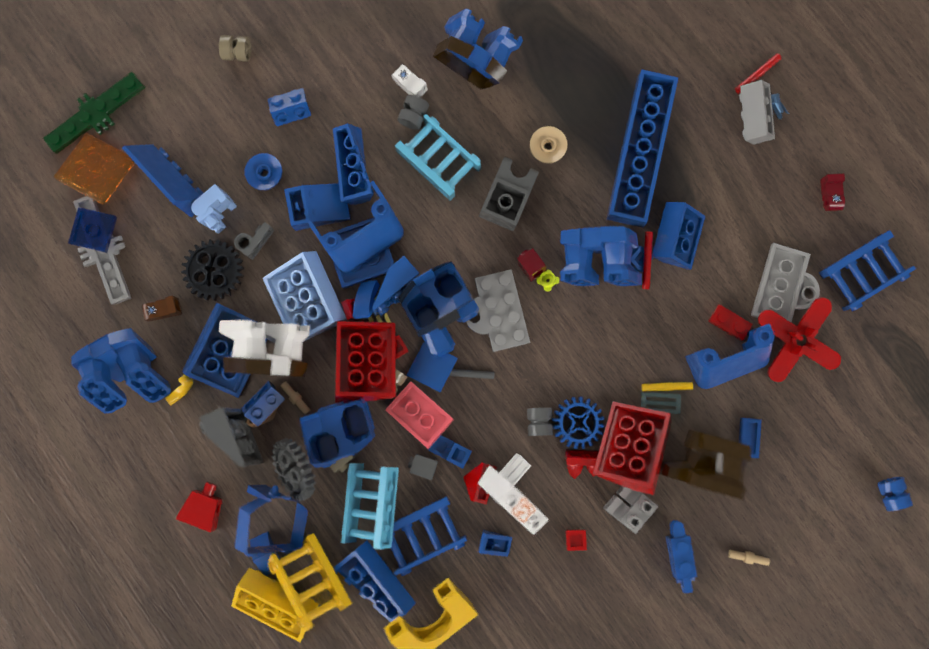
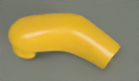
[165,374,193,406]

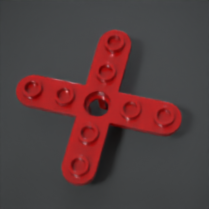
[758,297,841,382]

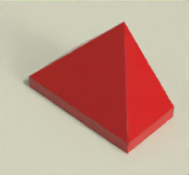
[463,463,497,505]

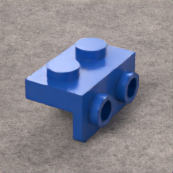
[268,88,311,126]

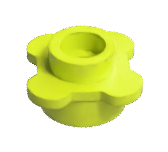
[537,270,560,292]

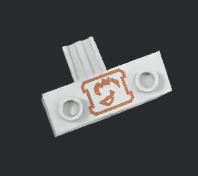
[478,453,549,535]

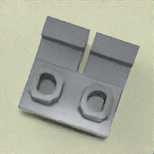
[603,486,658,534]

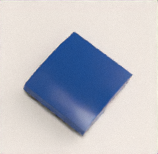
[406,342,458,393]

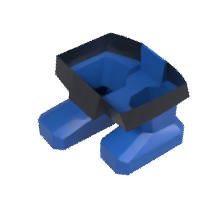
[398,261,479,358]

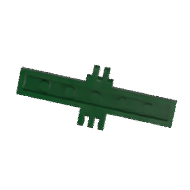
[43,72,145,154]

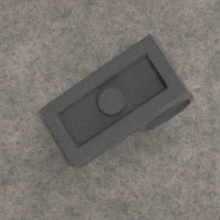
[234,222,274,260]

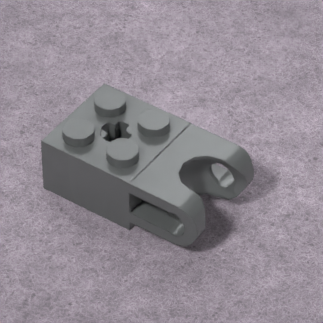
[479,157,539,232]

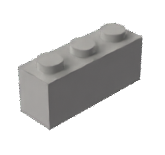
[739,80,775,144]

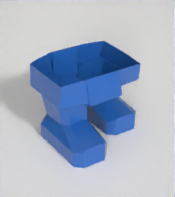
[560,226,642,286]
[71,328,171,414]
[300,399,375,468]

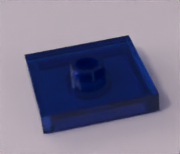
[68,207,117,253]

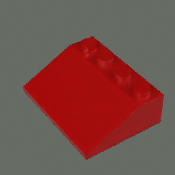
[335,321,396,403]
[593,402,672,495]

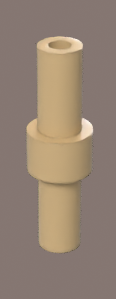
[280,381,311,415]
[728,550,770,566]

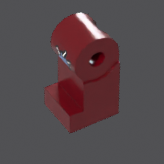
[820,173,845,211]

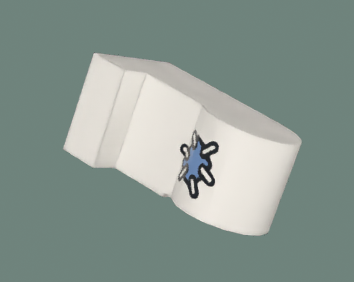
[392,65,427,97]

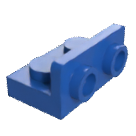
[242,381,285,426]

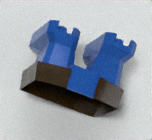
[433,9,523,90]

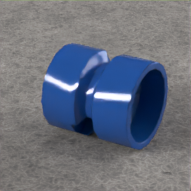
[877,477,913,511]

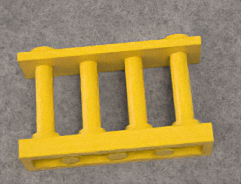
[268,533,352,632]

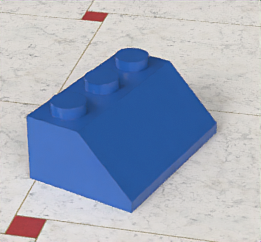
[652,202,705,270]

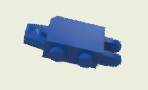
[666,520,697,593]

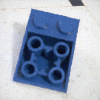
[284,183,351,231]
[372,256,419,317]

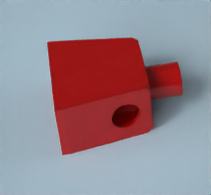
[176,482,222,532]

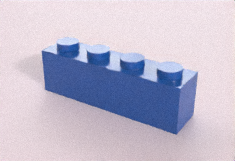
[333,124,374,205]
[333,540,416,622]

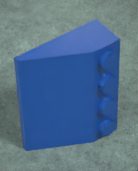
[122,144,204,218]
[182,303,267,398]

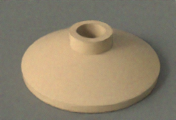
[530,126,567,163]

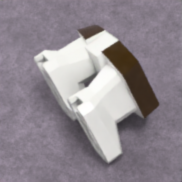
[219,320,310,377]

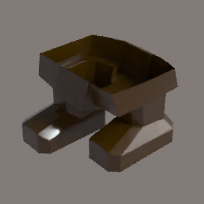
[659,430,751,500]

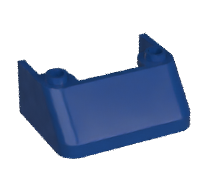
[308,181,404,273]

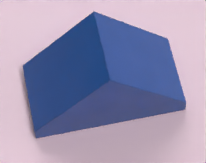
[478,530,512,557]
[250,532,280,576]

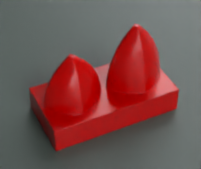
[565,450,599,479]

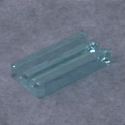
[641,392,681,414]

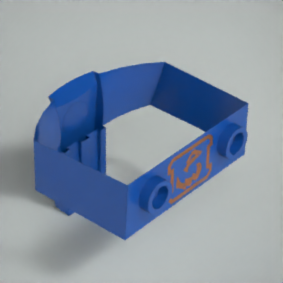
[235,485,308,557]

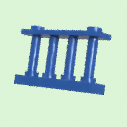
[819,230,916,311]
[391,496,467,576]

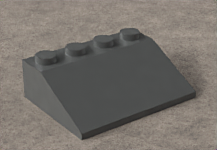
[199,407,264,467]

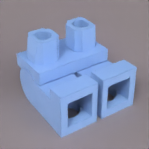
[191,184,237,233]

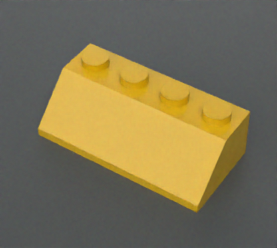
[231,567,319,643]

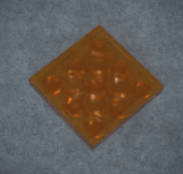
[53,133,135,205]

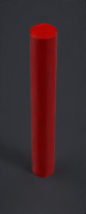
[735,53,782,94]
[642,232,653,289]

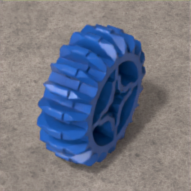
[552,397,605,449]

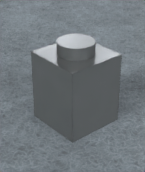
[408,454,439,480]

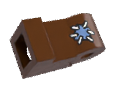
[142,296,182,321]

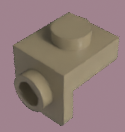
[330,455,356,473]

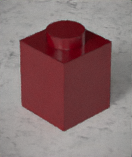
[517,248,547,282]

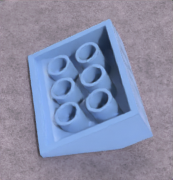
[263,251,347,341]

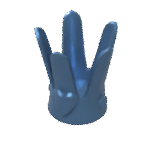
[771,93,789,119]

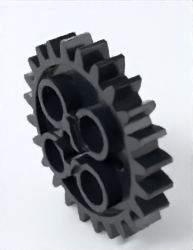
[181,239,245,301]

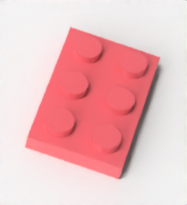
[385,381,454,449]

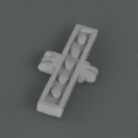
[73,194,131,305]

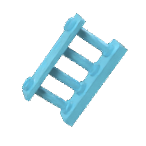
[395,114,481,201]
[341,463,399,549]

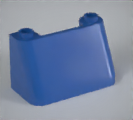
[685,323,774,389]

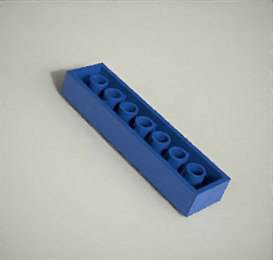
[606,69,679,228]

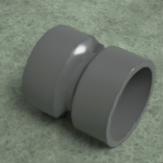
[397,95,429,130]
[527,408,553,436]

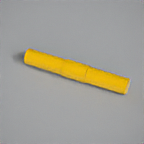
[641,382,693,392]

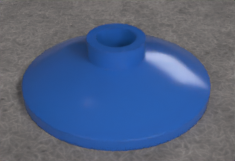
[245,153,282,190]

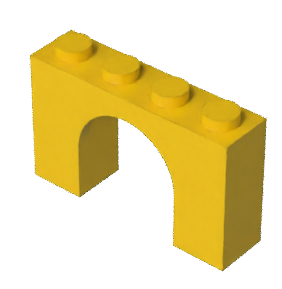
[384,578,478,649]

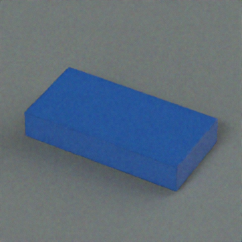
[739,418,762,459]

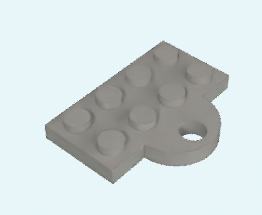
[751,243,820,322]
[466,269,530,352]

